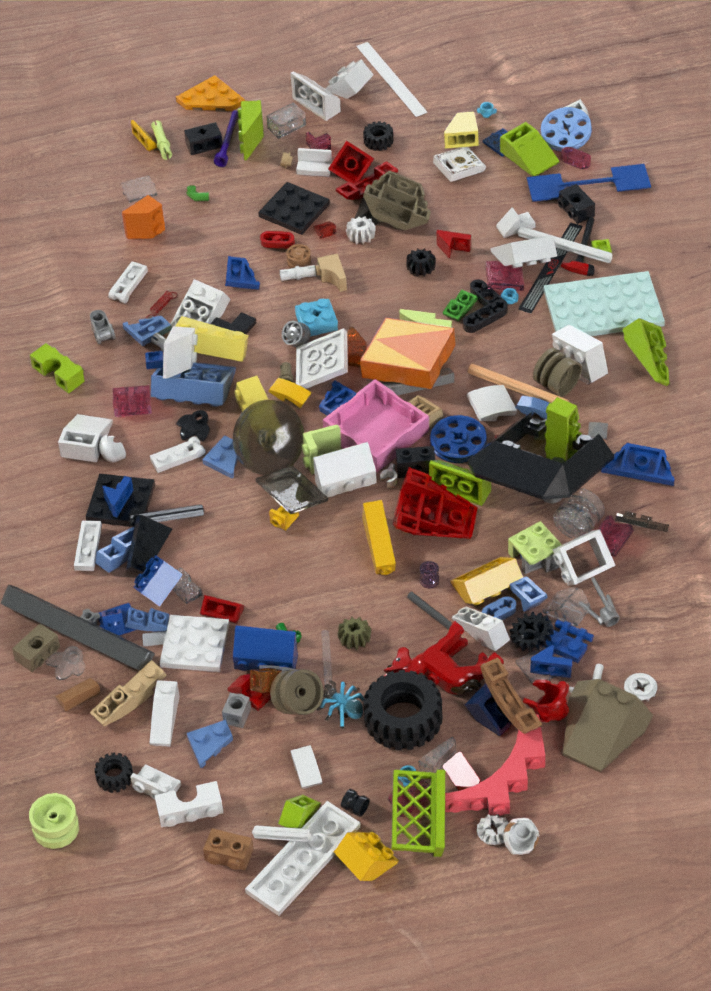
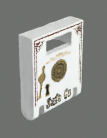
[433,147,486,182]

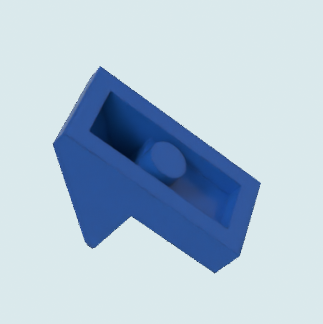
[103,476,133,518]
[101,608,125,635]
[530,645,573,678]

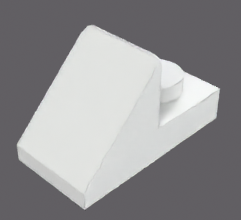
[496,207,535,238]

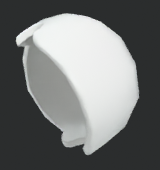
[99,435,126,463]

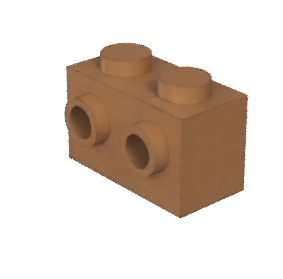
[203,828,254,871]

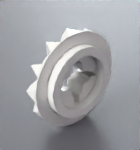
[624,673,657,701]
[477,814,509,845]

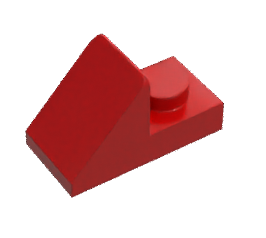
[436,230,472,258]
[227,673,271,711]

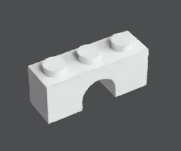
[155,781,223,828]

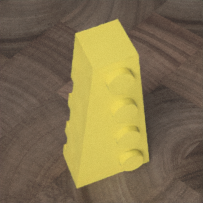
[175,316,249,362]

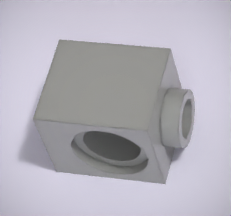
[222,692,251,728]

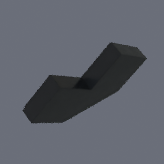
[211,312,257,334]

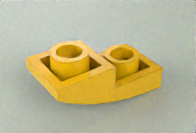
[268,378,311,408]

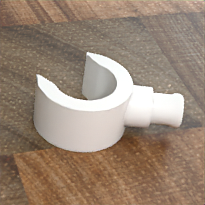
[380,463,397,488]

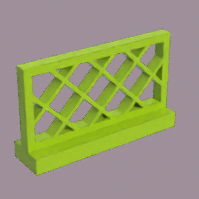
[391,769,445,857]

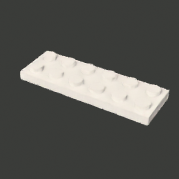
[245,801,361,916]

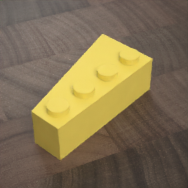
[234,376,286,452]

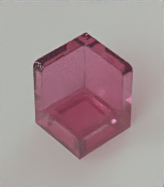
[306,131,331,150]

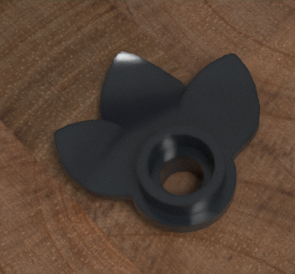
[176,410,210,442]

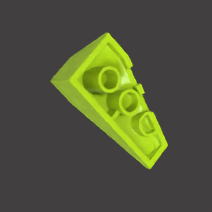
[622,318,670,386]

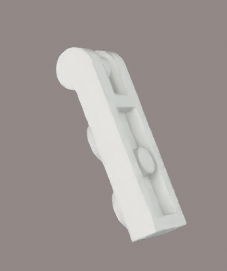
[108,261,148,304]
[150,436,206,473]

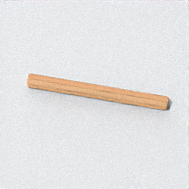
[468,364,569,403]

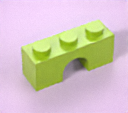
[30,343,85,394]

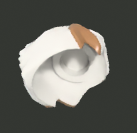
[504,818,540,855]

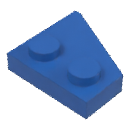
[225,256,260,290]
[319,380,356,416]

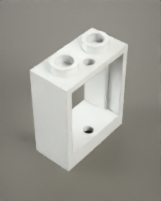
[552,529,616,586]

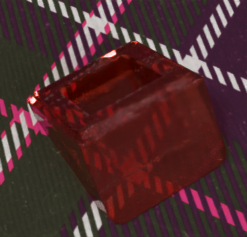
[314,221,336,239]

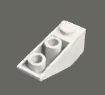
[452,606,510,651]

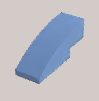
[95,526,135,573]

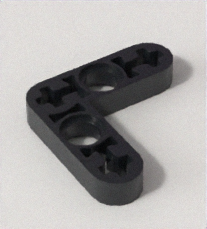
[463,279,508,333]

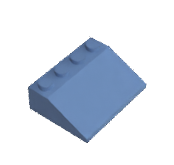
[151,362,236,406]

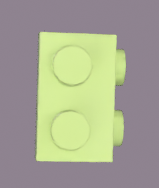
[302,425,341,475]
[508,521,562,565]

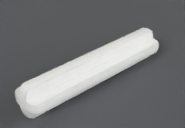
[252,826,312,842]

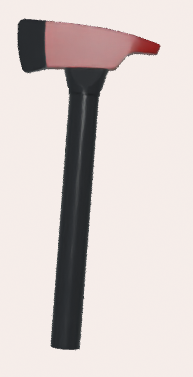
[561,217,595,276]

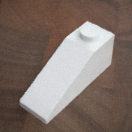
[149,680,180,746]

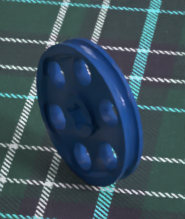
[430,415,487,463]

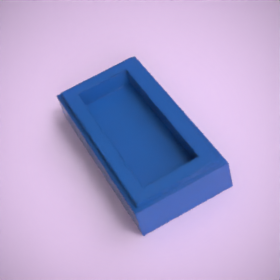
[145,351,164,369]

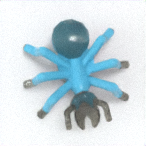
[317,680,364,729]

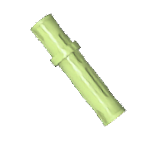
[151,120,172,160]

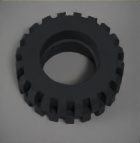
[363,670,443,751]

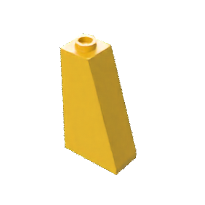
[362,500,396,575]

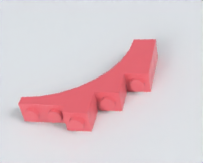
[445,714,545,816]

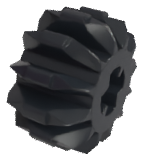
[406,248,436,277]

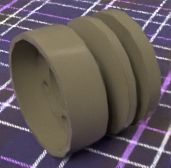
[533,348,582,397]

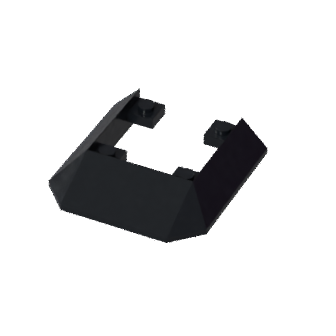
[467,412,614,500]

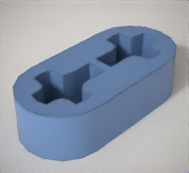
[482,597,516,620]

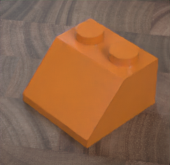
[122,195,165,239]

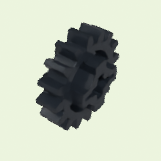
[509,612,554,652]

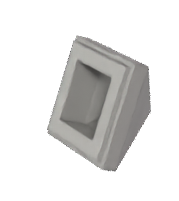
[588,422,608,439]

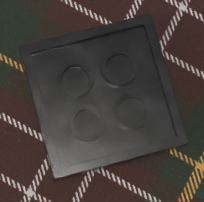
[258,182,330,235]
[86,473,155,527]

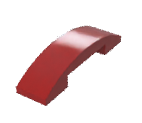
[336,161,398,200]

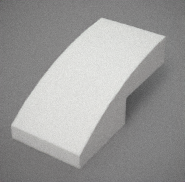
[290,745,322,789]

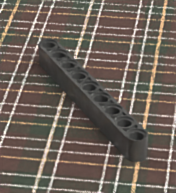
[1,585,155,670]

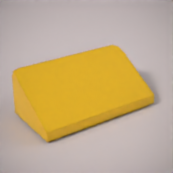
[131,120,157,151]

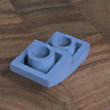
[515,396,549,419]
[125,607,169,632]

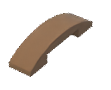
[480,658,542,734]

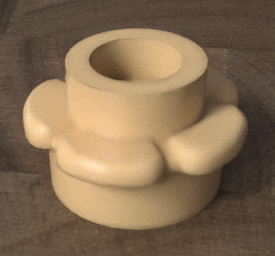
[280,152,293,168]

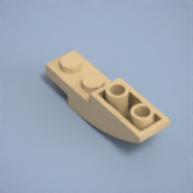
[90,660,167,726]

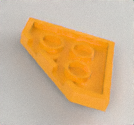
[176,75,245,111]

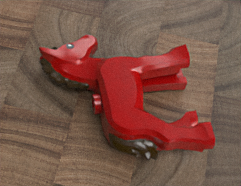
[384,621,504,695]

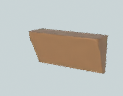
[55,678,101,712]

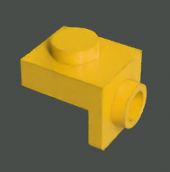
[269,503,299,531]

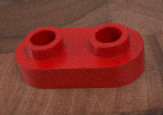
[260,231,295,249]

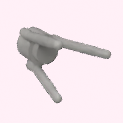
[578,577,620,627]

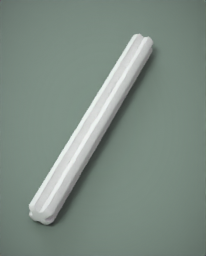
[518,226,613,263]

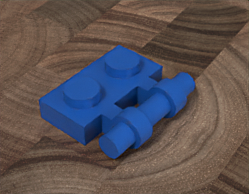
[542,619,594,663]

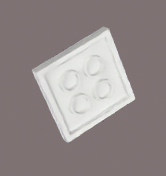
[296,328,348,389]
[160,615,230,672]

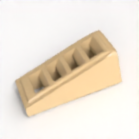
[408,395,444,428]

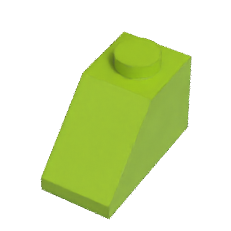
[278,795,321,828]

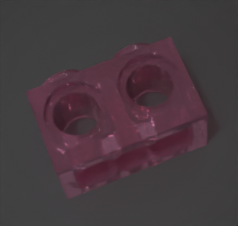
[113,385,152,417]

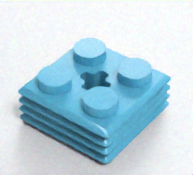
[295,299,338,337]

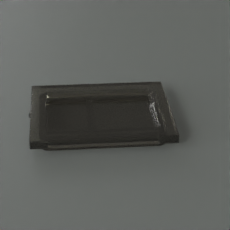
[256,466,328,514]

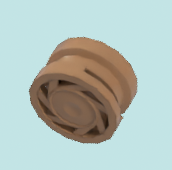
[286,244,311,269]

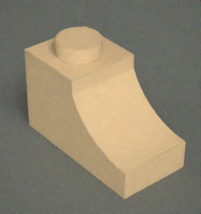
[315,254,347,292]

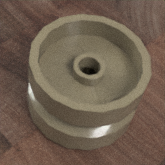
[270,669,324,715]

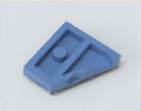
[123,316,172,346]
[202,435,240,478]
[187,720,233,768]

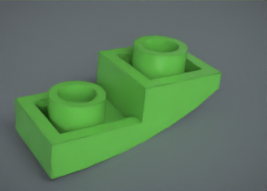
[443,289,478,321]

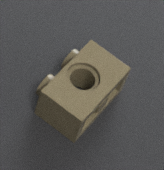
[12,623,60,672]

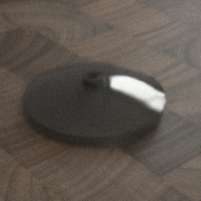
[233,400,304,476]

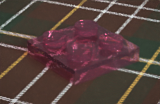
[485,261,524,291]

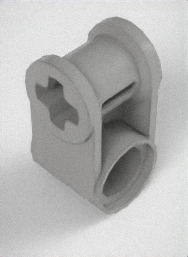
[90,310,116,344]

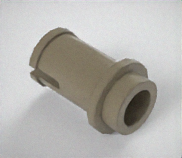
[279,362,293,382]

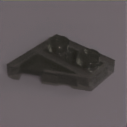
[615,511,669,532]

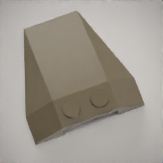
[363,170,431,230]
[562,679,653,773]

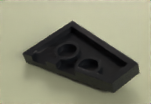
[126,515,172,574]

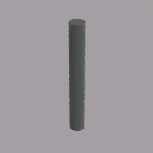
[407,592,452,630]

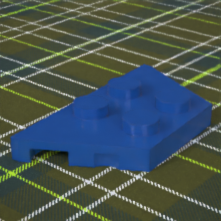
[601,443,675,486]

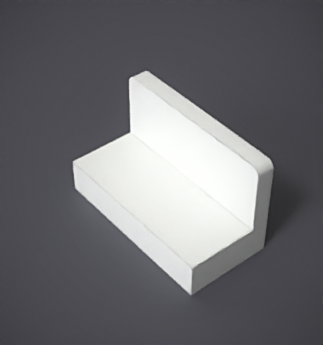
[296,148,332,177]

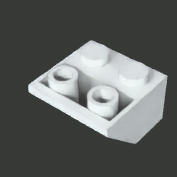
[326,60,374,99]

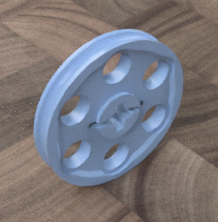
[541,107,592,152]

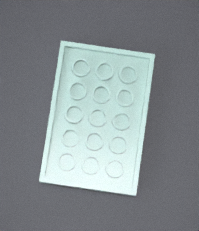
[543,271,665,336]

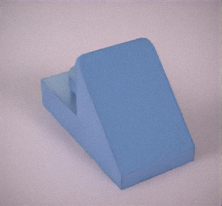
[510,576,548,612]

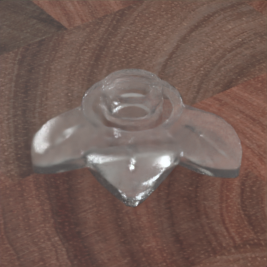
[46,646,85,680]

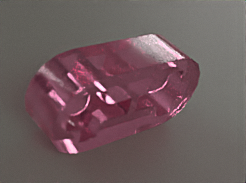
[561,147,591,169]

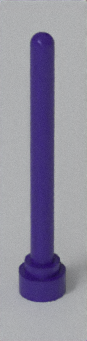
[214,110,238,167]

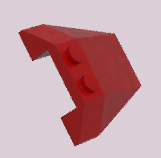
[392,467,478,539]

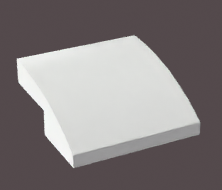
[466,385,517,421]

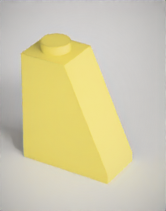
[444,112,479,149]

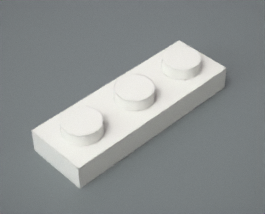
[74,521,102,571]

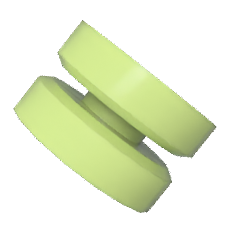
[29,793,79,849]

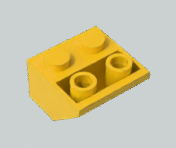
[334,832,399,881]

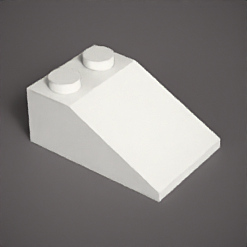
[163,326,198,379]

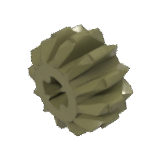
[337,616,371,650]

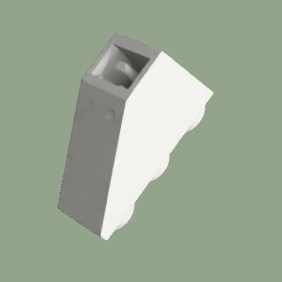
[171,279,230,328]
[58,414,113,462]

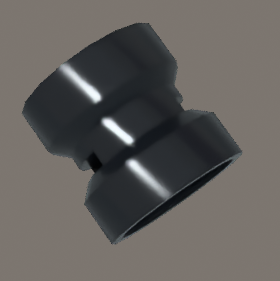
[341,789,370,817]

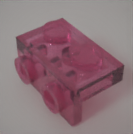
[597,515,634,557]

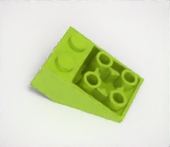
[238,100,264,160]
[500,122,559,176]

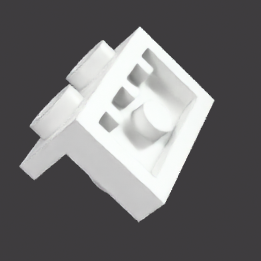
[130,764,181,800]

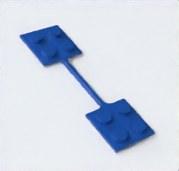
[526,164,651,202]

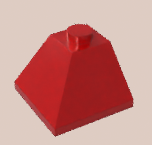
[328,140,374,184]

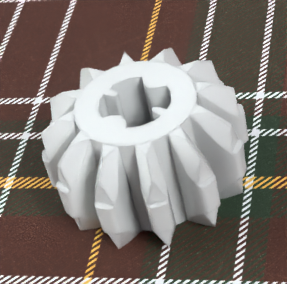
[346,216,376,245]

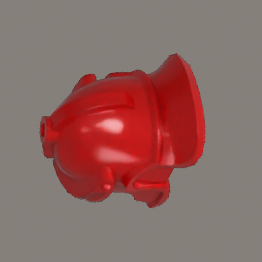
[523,679,569,723]

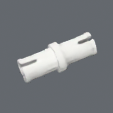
[279,265,316,281]

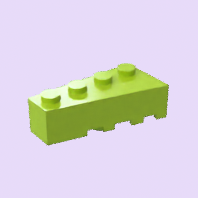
[545,397,583,461]

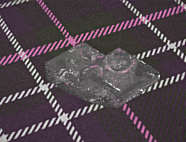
[173,568,203,604]

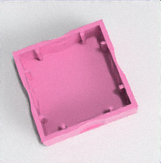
[323,379,429,473]

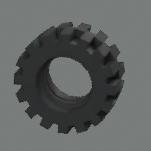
[363,121,394,151]
[95,752,133,793]

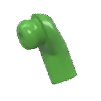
[186,185,209,201]

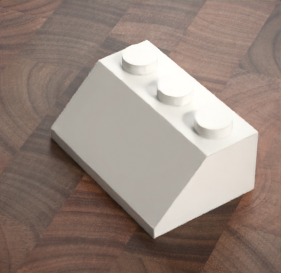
[291,71,341,121]
[491,236,557,268]
[313,442,377,498]

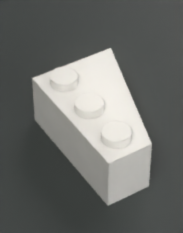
[552,325,608,383]

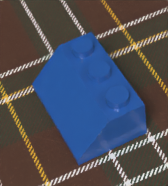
[233,625,298,672]

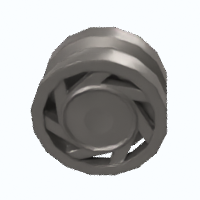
[281,320,311,347]

